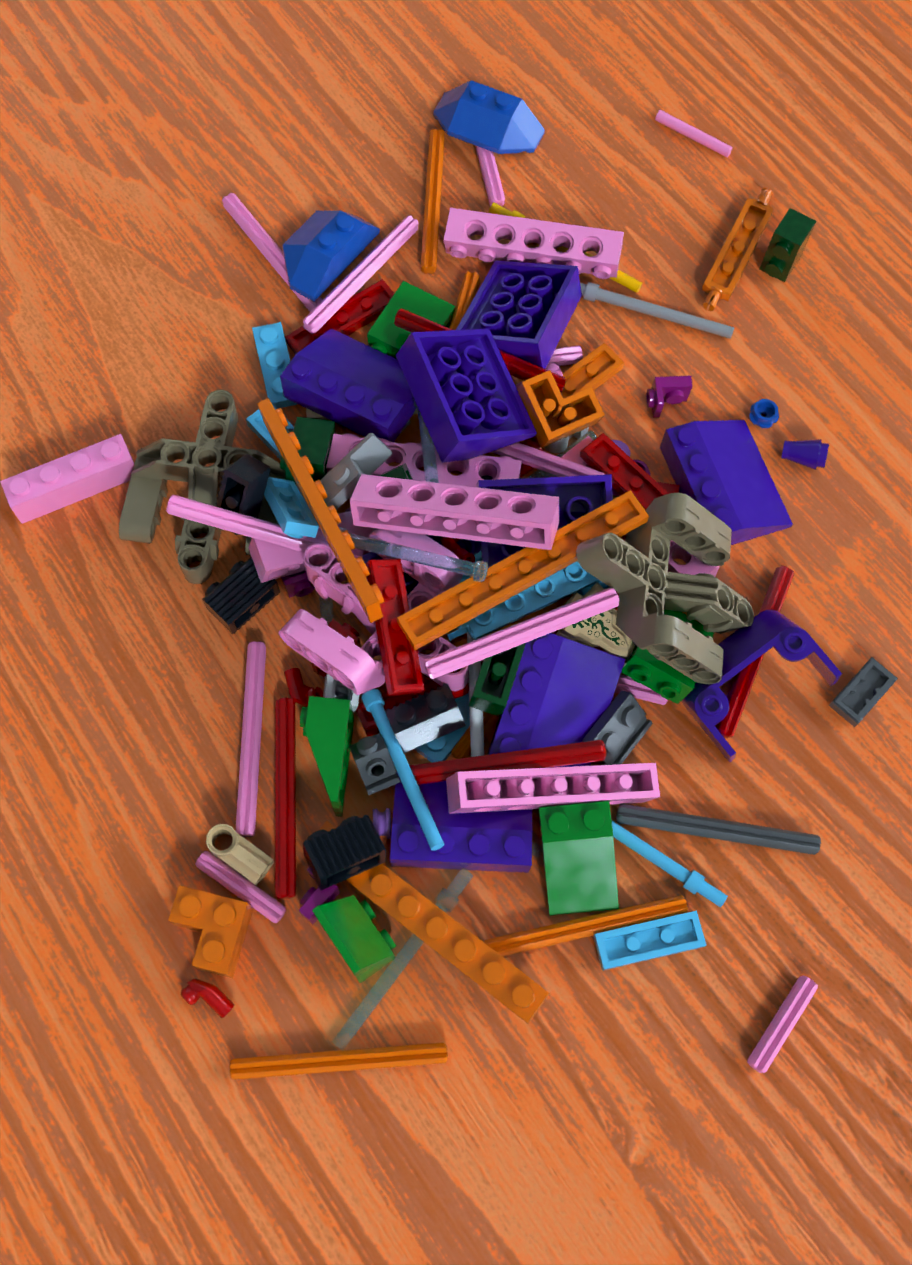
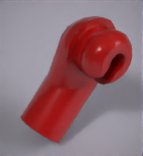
[440,536,475,569]
[284,668,324,707]
[181,978,234,1018]

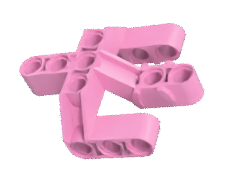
[279,528,469,695]

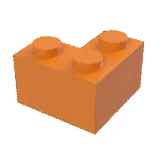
[517,370,605,448]
[168,885,254,978]

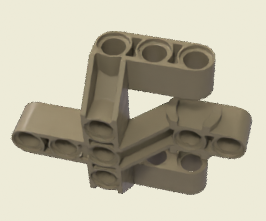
[119,390,286,584]
[576,493,754,684]

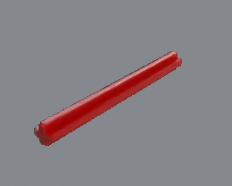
[394,309,566,393]
[716,566,794,738]
[275,697,296,899]
[409,740,606,785]

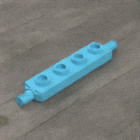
[446,561,597,641]

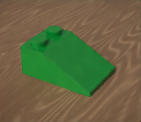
[300,696,354,817]
[538,801,619,916]
[312,895,396,983]

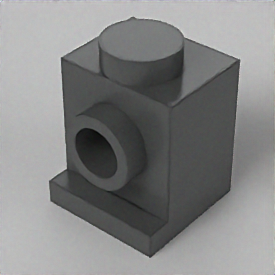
[349,733,400,795]

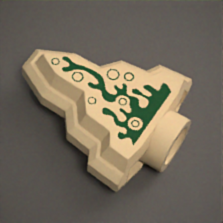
[556,583,635,657]

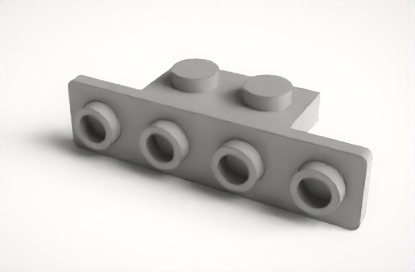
[303,433,392,511]

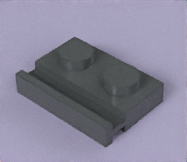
[582,690,653,765]

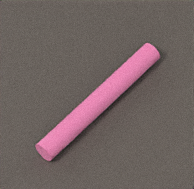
[655,110,733,157]

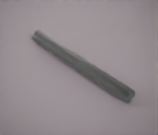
[616,804,821,855]

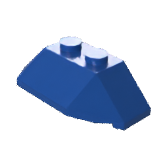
[433,80,545,154]
[283,211,380,302]

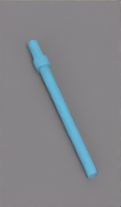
[361,689,444,851]
[612,821,728,908]

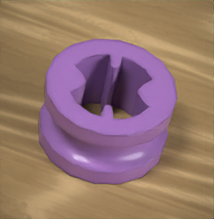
[373,808,391,839]

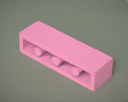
[0,434,134,524]
[248,507,375,583]

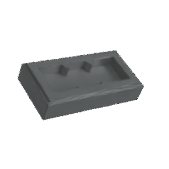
[829,657,898,727]

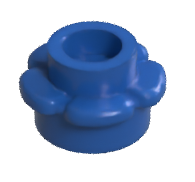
[749,399,779,428]

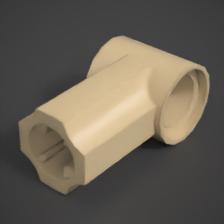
[206,824,275,885]

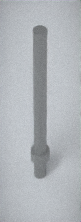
[580,282,734,339]

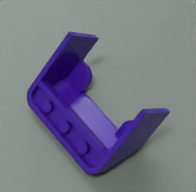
[681,610,842,762]

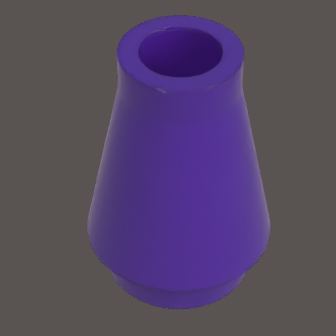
[781,439,829,470]

